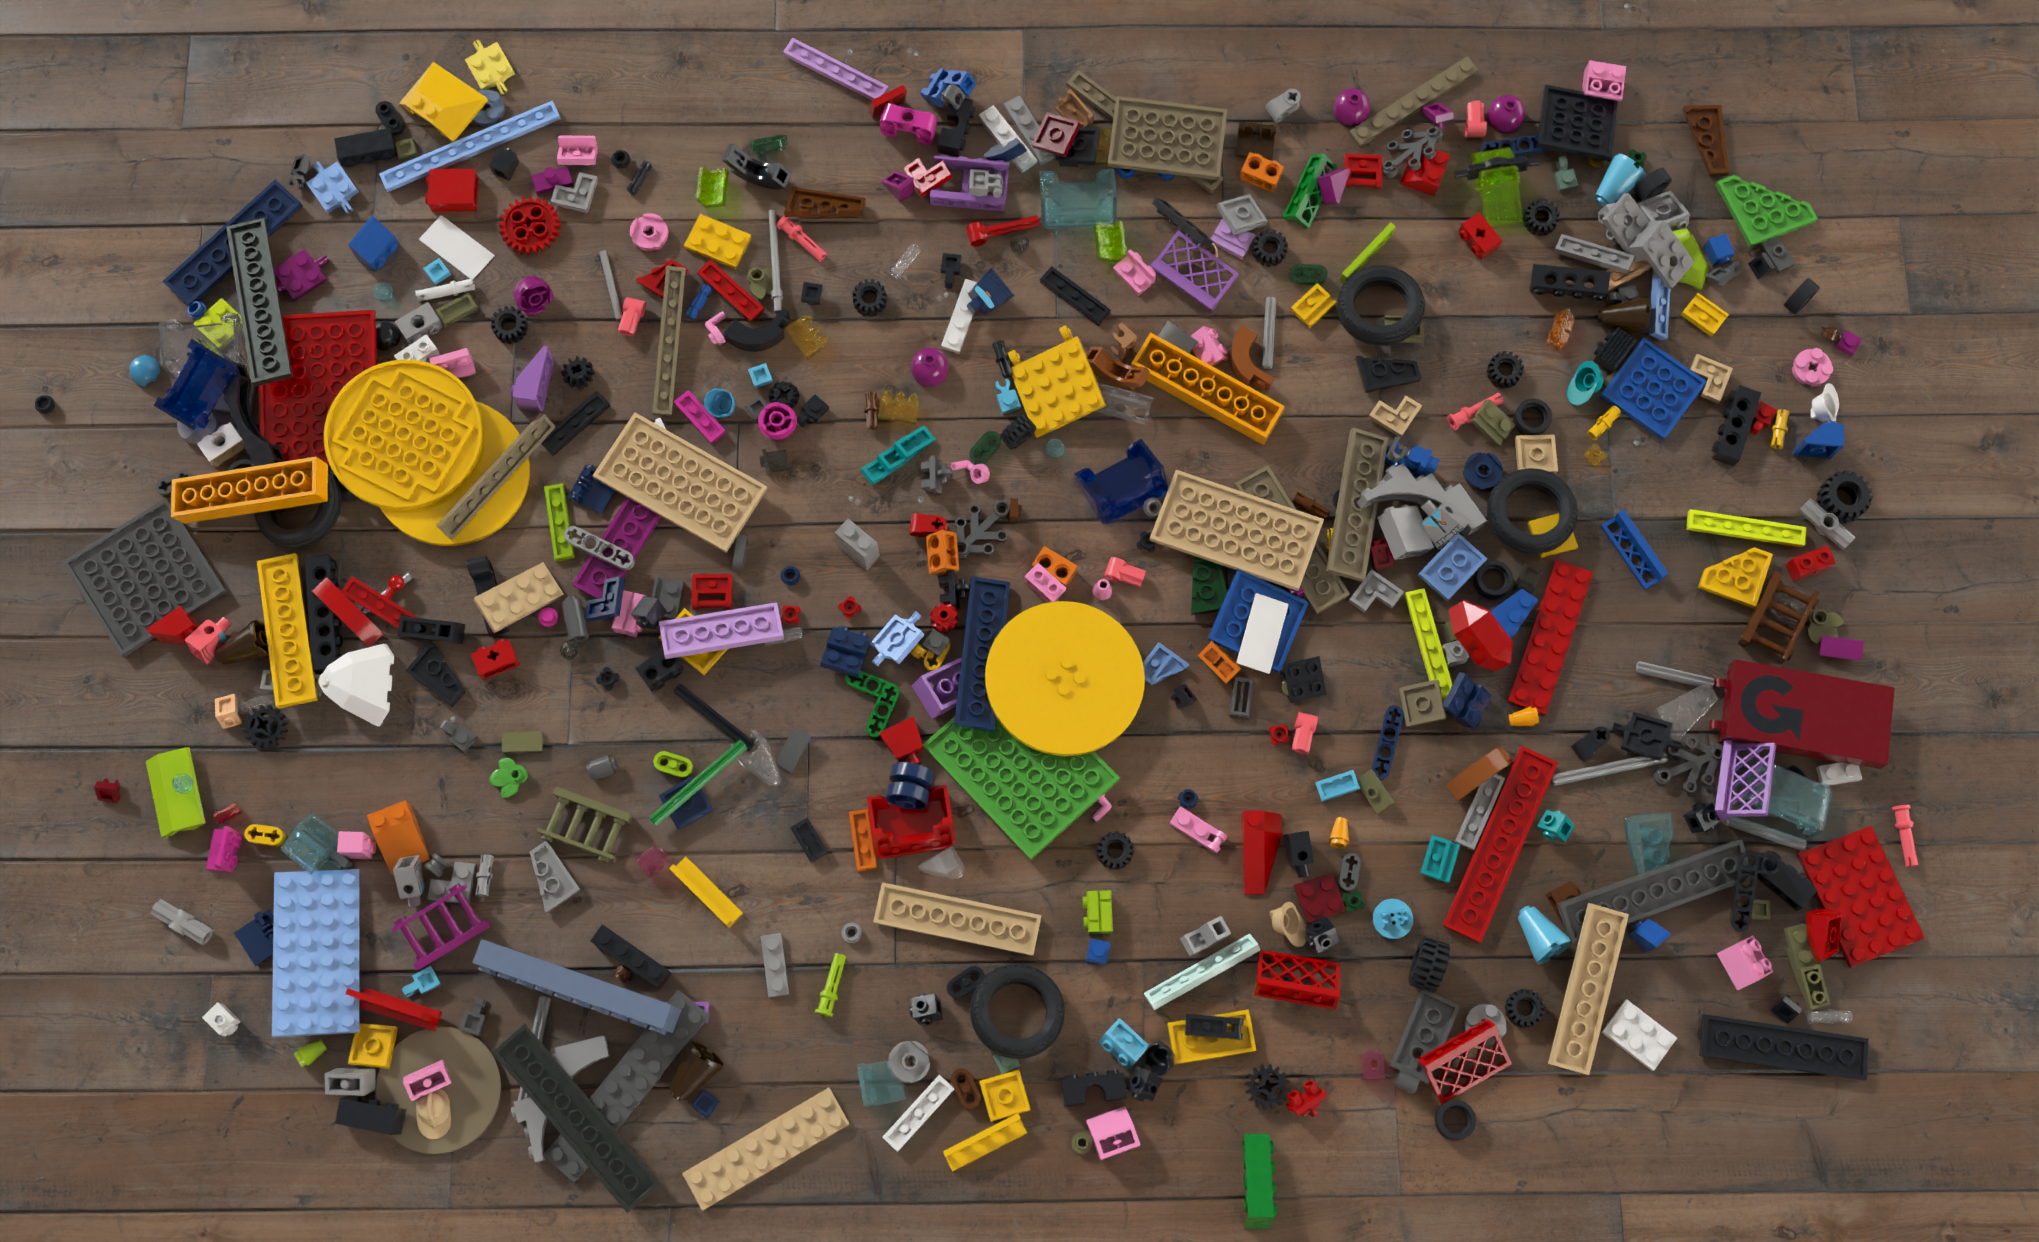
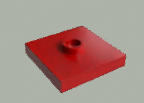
[869,85,907,118]

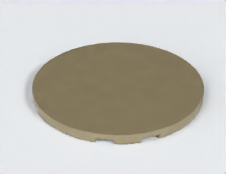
[375,1027,502,1154]

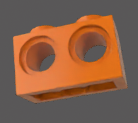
[1239,152,1284,193]
[926,530,959,576]
[1032,546,1078,588]
[1198,641,1242,683]

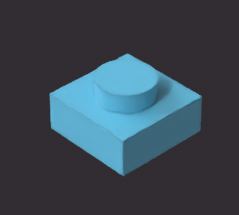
[423,258,451,285]
[748,363,773,389]

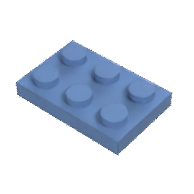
[1418,533,1487,601]

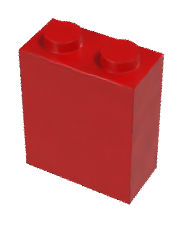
[425,169,479,212]

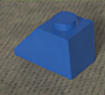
[1629,919,1671,953]

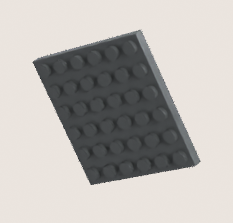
[63,498,227,657]

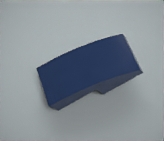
[984,138,1027,162]

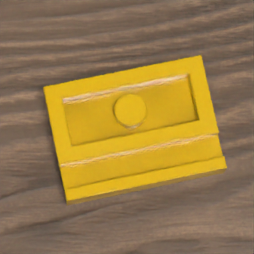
[1290,283,1337,329]
[1681,293,1729,337]

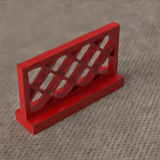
[1254,950,1340,1010]
[345,987,443,1032]
[1417,1018,1512,1104]

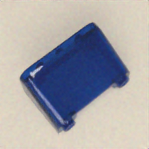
[154,338,238,430]
[1074,439,1168,524]

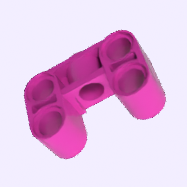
[880,103,937,146]

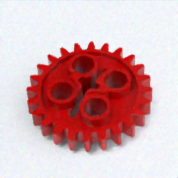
[498,196,561,256]

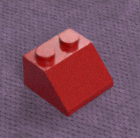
[1400,149,1451,196]
[146,606,200,646]

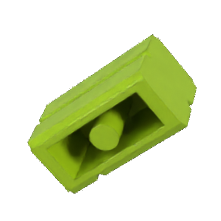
[1082,890,1113,935]

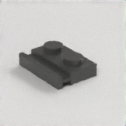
[652,577,685,620]

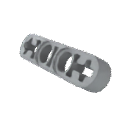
[564,526,635,571]

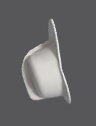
[1811,383,1839,421]

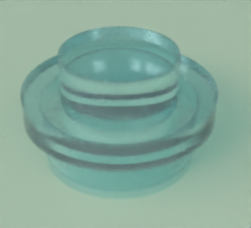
[373,282,393,301]
[1045,439,1065,458]
[172,774,193,794]

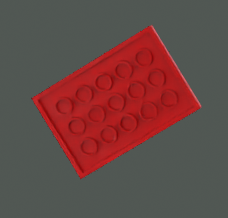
[1797,826,1925,968]

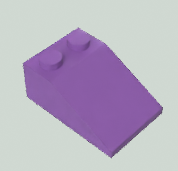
[511,346,555,413]
[912,657,962,719]

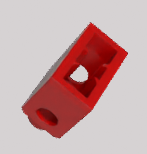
[879,716,923,765]

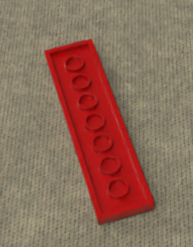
[1507,559,1593,716]

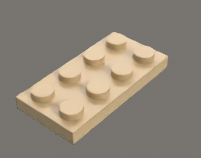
[473,562,564,633]

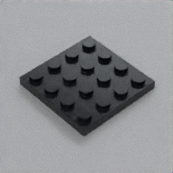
[1536,85,1618,161]

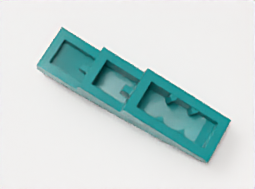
[860,425,936,486]

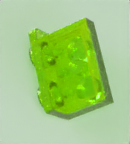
[696,166,729,208]
[1094,220,1127,263]

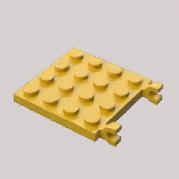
[1008,325,1106,438]

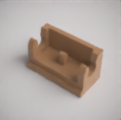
[1055,89,1094,127]
[1111,322,1137,362]

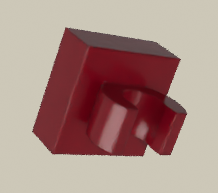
[94,778,121,803]

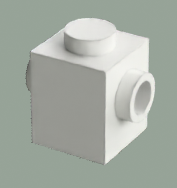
[202,1002,241,1037]

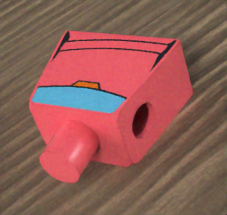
[185,617,231,666]

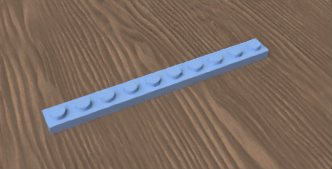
[379,100,561,192]

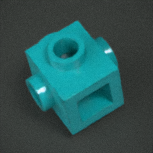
[1537,810,1575,842]

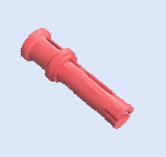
[776,216,827,262]
[1447,393,1504,431]
[1891,805,1919,867]

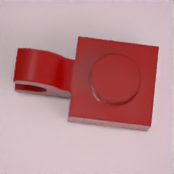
[1749,401,1777,435]

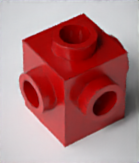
[930,602,959,635]

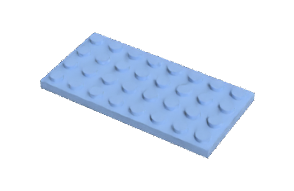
[272,869,360,1037]

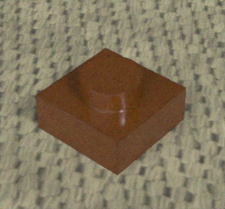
[1009,498,1022,523]

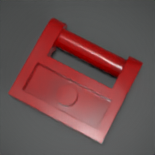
[1344,153,1382,189]
[692,574,733,610]

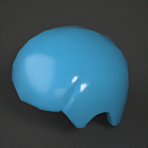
[129,355,160,386]
[704,388,736,418]

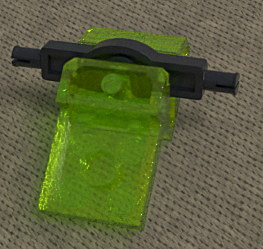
[1454,147,1539,227]

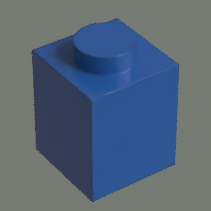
[1703,233,1735,266]
[1085,938,1111,966]

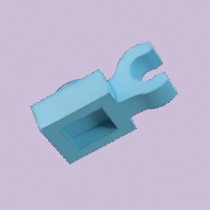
[402,966,441,997]

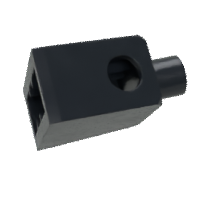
[1283,831,1314,878]

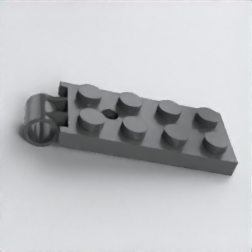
[1389,989,1460,1094]

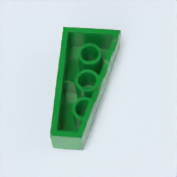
[1242,1134,1277,1229]

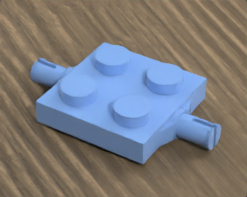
[306,161,359,214]
[870,611,924,667]

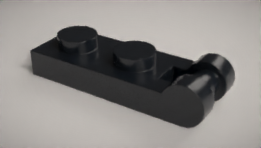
[1185,1014,1244,1040]

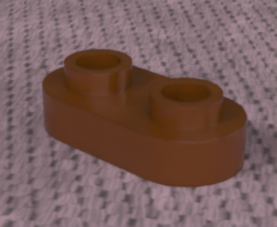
[951,1068,981,1109]

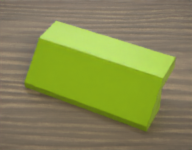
[146,747,205,838]

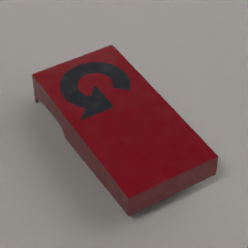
[1709,659,1895,769]

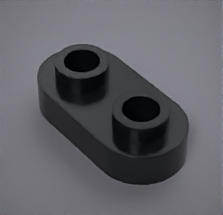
[375,101,405,136]
[947,966,985,999]

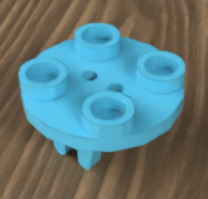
[1373,899,1413,939]

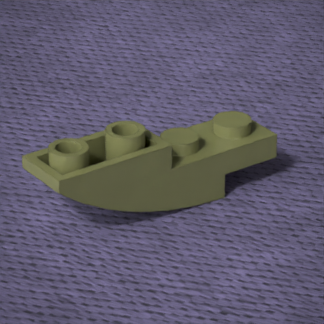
[1784,923,1830,1010]

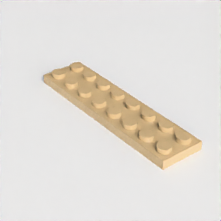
[873,882,1042,956]
[1548,903,1629,1075]
[682,1087,850,1211]

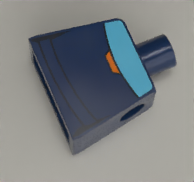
[967,268,1015,314]

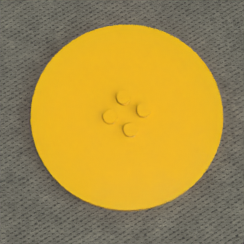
[324,360,483,510]
[380,402,530,546]
[985,601,1145,756]

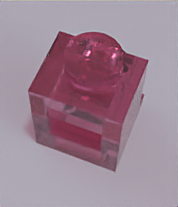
[635,845,669,878]
[1360,1049,1385,1080]

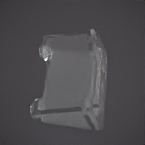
[159,313,248,380]

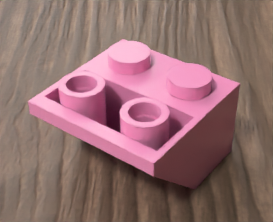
[1582,60,1626,101]
[1717,935,1773,990]
[1086,1106,1141,1160]

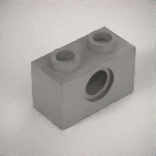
[395,302,444,345]
[325,1068,376,1096]

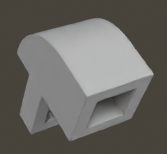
[1180,916,1231,956]

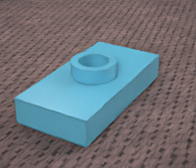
[1315,770,1360,802]

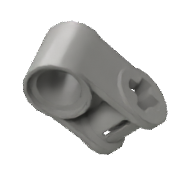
[1265,89,1301,123]

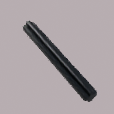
[674,684,755,751]

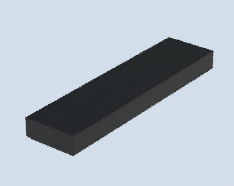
[1040,266,1111,326]
[541,391,611,456]

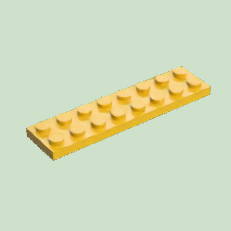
[257,553,318,709]

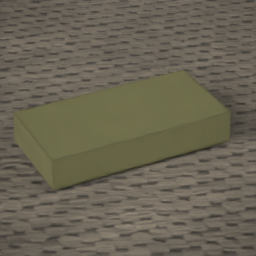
[435,292,479,328]
[502,731,544,753]

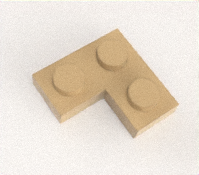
[1690,354,1733,403]
[1368,396,1422,438]

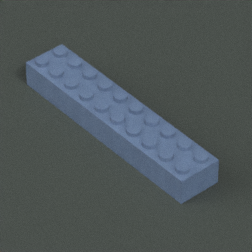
[472,939,682,1035]

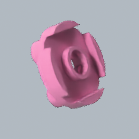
[630,213,669,251]
[1792,348,1833,387]

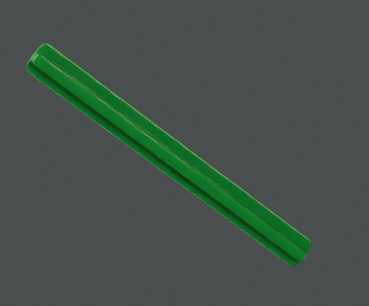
[649,740,747,826]

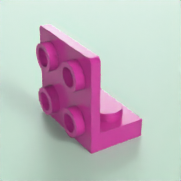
[206,826,242,873]

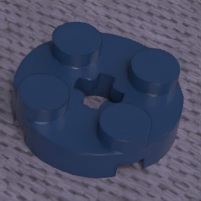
[1462,452,1503,492]

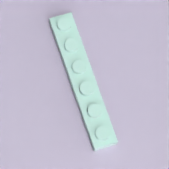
[1144,934,1261,1010]

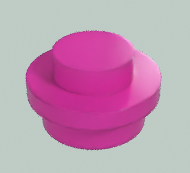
[538,607,558,627]

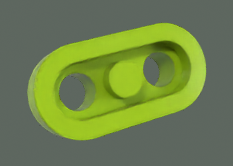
[653,751,693,778]

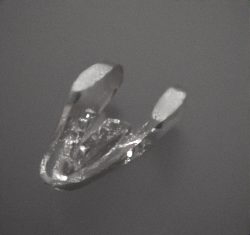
[730,729,781,787]

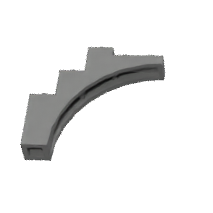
[1357,463,1487,537]
[511,1036,610,1163]

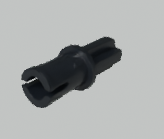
[992,340,1013,378]

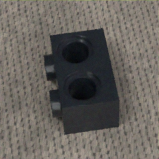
[635,649,684,692]

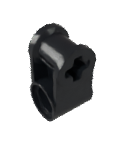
[1571,726,1610,762]

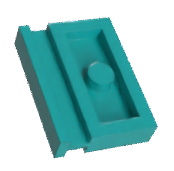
[1420,835,1460,884]

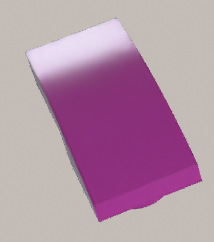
[1820,636,1864,661]

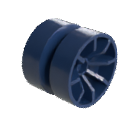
[885,762,933,810]

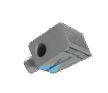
[1421,500,1470,549]
[393,855,425,907]

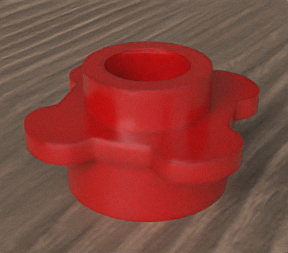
[838,596,862,619]
[780,605,801,625]
[1269,724,1290,745]

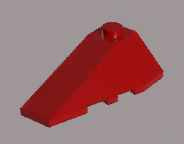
[1241,810,1282,895]

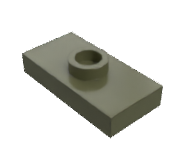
[1357,769,1395,814]

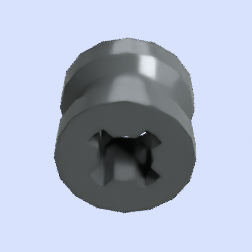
[424,853,451,878]

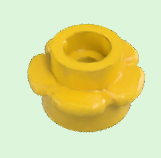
[910,643,928,659]

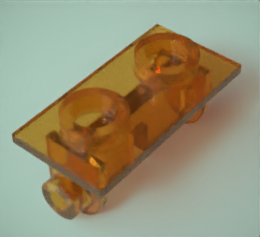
[1546,308,1575,349]

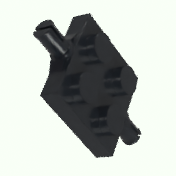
[1612,712,1682,761]

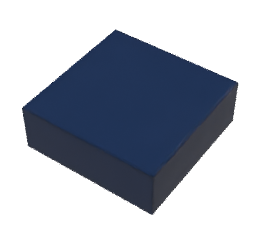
[691,1089,720,1119]

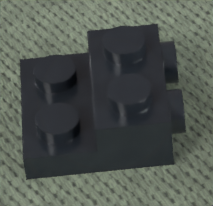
[1056,127,1101,167]

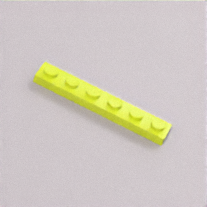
[1686,509,1806,548]
[1404,588,1453,702]

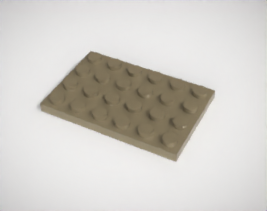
[1107,96,1227,180]

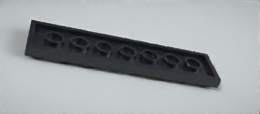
[1699,1014,1869,1081]

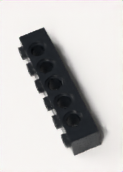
[305,554,343,675]

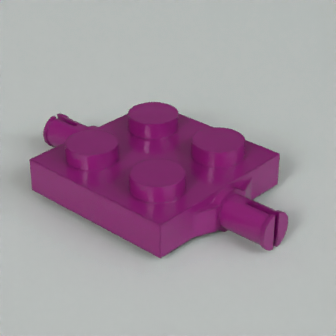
[274,248,330,301]

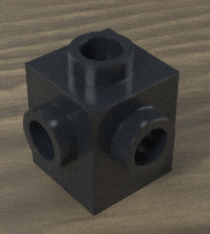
[1683,802,1721,833]
[1305,917,1340,953]
[909,993,943,1025]
[1126,1066,1163,1102]

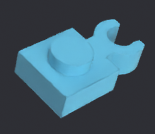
[995,378,1021,414]

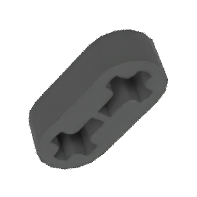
[155,470,193,497]
[733,534,748,571]
[1338,853,1361,892]

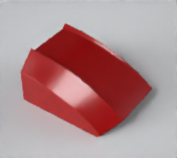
[1806,908,1843,963]

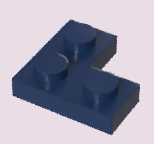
[585,576,625,622]

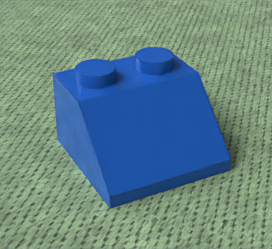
[348,216,399,272]
[1792,421,1844,459]

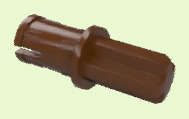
[864,392,879,430]
[1292,491,1330,519]

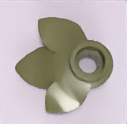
[747,267,781,300]
[1807,608,1844,644]

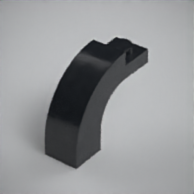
[722,144,792,189]
[723,308,790,352]

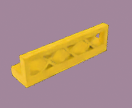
[669,857,743,928]
[943,1113,1027,1172]

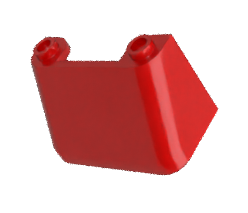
[867,785,956,858]

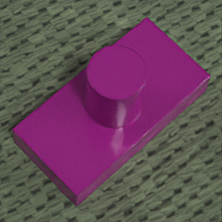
[1422,102,1454,131]
[532,166,574,195]

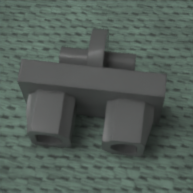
[921,455,953,495]

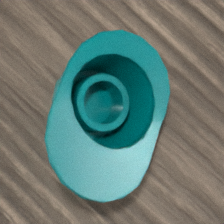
[1567,361,1604,405]

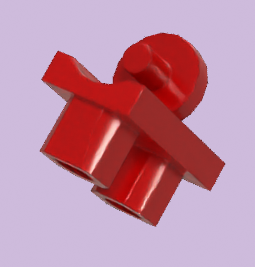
[1286,1080,1328,1118]

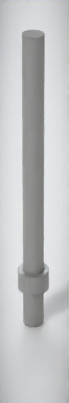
[769,210,783,314]

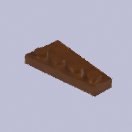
[1682,105,1730,176]
[784,187,866,217]

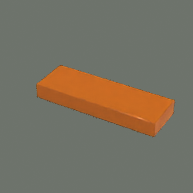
[849,809,877,872]

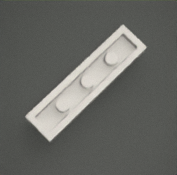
[978,105,1037,173]
[941,279,977,354]
[882,1075,955,1152]

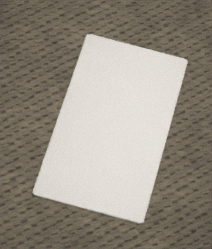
[419,215,494,279]
[1237,593,1288,674]

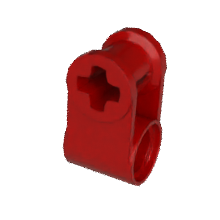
[909,513,948,537]

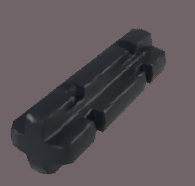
[627,160,652,195]

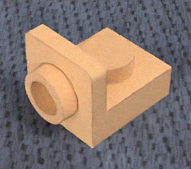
[215,694,242,729]

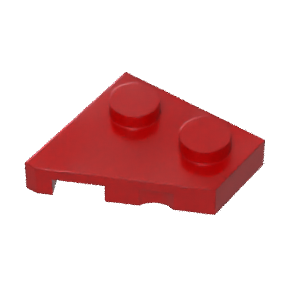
[636,259,688,298]

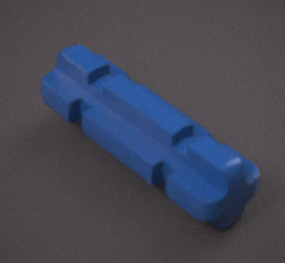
[686,284,713,319]

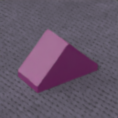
[1317,168,1350,205]
[882,170,915,202]

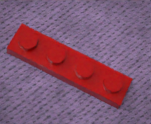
[697,260,765,323]

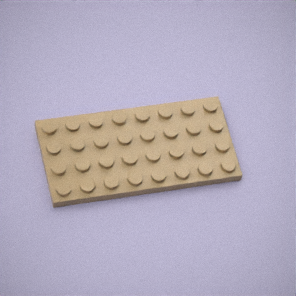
[593,412,768,553]
[1150,470,1324,591]

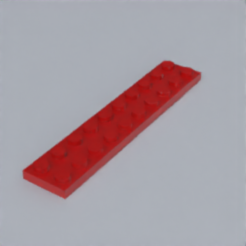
[1442,745,1558,944]

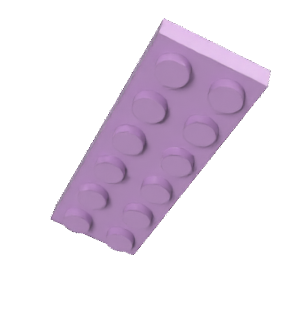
[659,602,784,659]

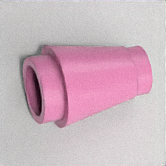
[1093,579,1112,600]

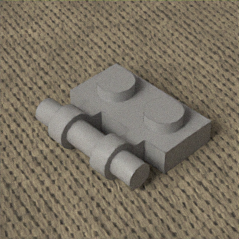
[969,169,1003,198]

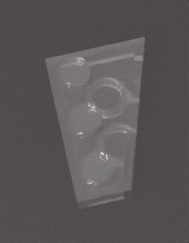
[1654,682,1718,741]

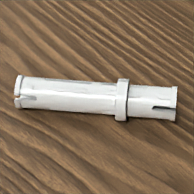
[415,278,475,302]

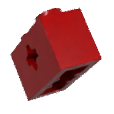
[1458,212,1502,260]
[1785,545,1836,582]
[471,639,520,680]

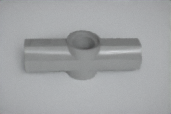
[1798,498,1855,550]
[151,899,214,945]

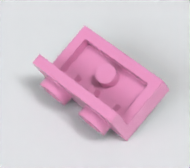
[557,136,598,166]
[1191,326,1229,367]

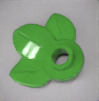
[489,758,528,798]

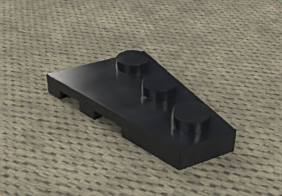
[1355,356,1422,393]
[405,640,465,707]

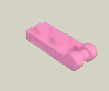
[1169,806,1228,854]

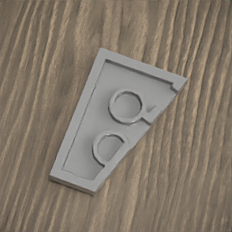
[530,840,581,914]

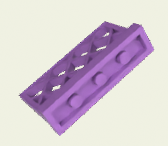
[1150,230,1239,312]
[1715,740,1776,820]

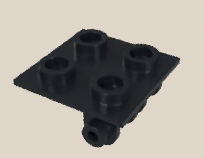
[1280,656,1327,703]

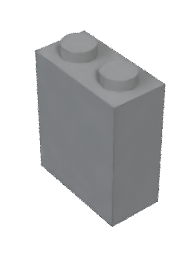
[1377,504,1434,560]
[835,519,880,571]

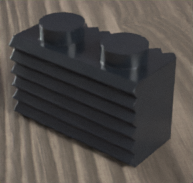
[1593,327,1637,374]

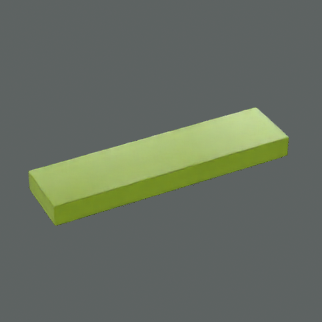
[1339,222,1396,284]
[544,483,575,562]

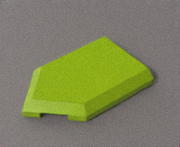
[1669,234,1710,290]

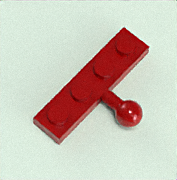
[341,575,419,629]

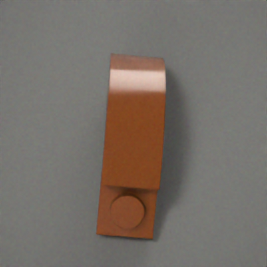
[1230,325,1274,391]
[1086,346,1150,391]
[1446,747,1513,801]

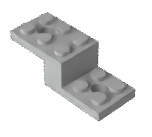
[1602,193,1694,289]

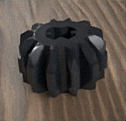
[561,356,595,390]

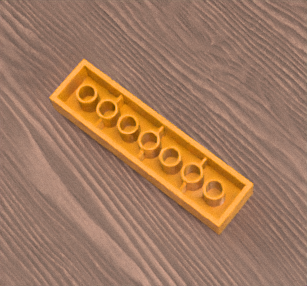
[1131,332,1285,445]
[171,457,328,524]

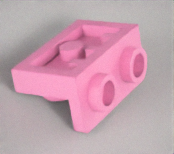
[1113,249,1156,296]
[429,348,476,379]
[1024,563,1066,603]

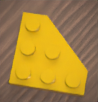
[1698,547,1773,609]

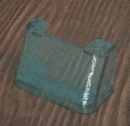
[1039,169,1117,229]
[1737,757,1833,837]

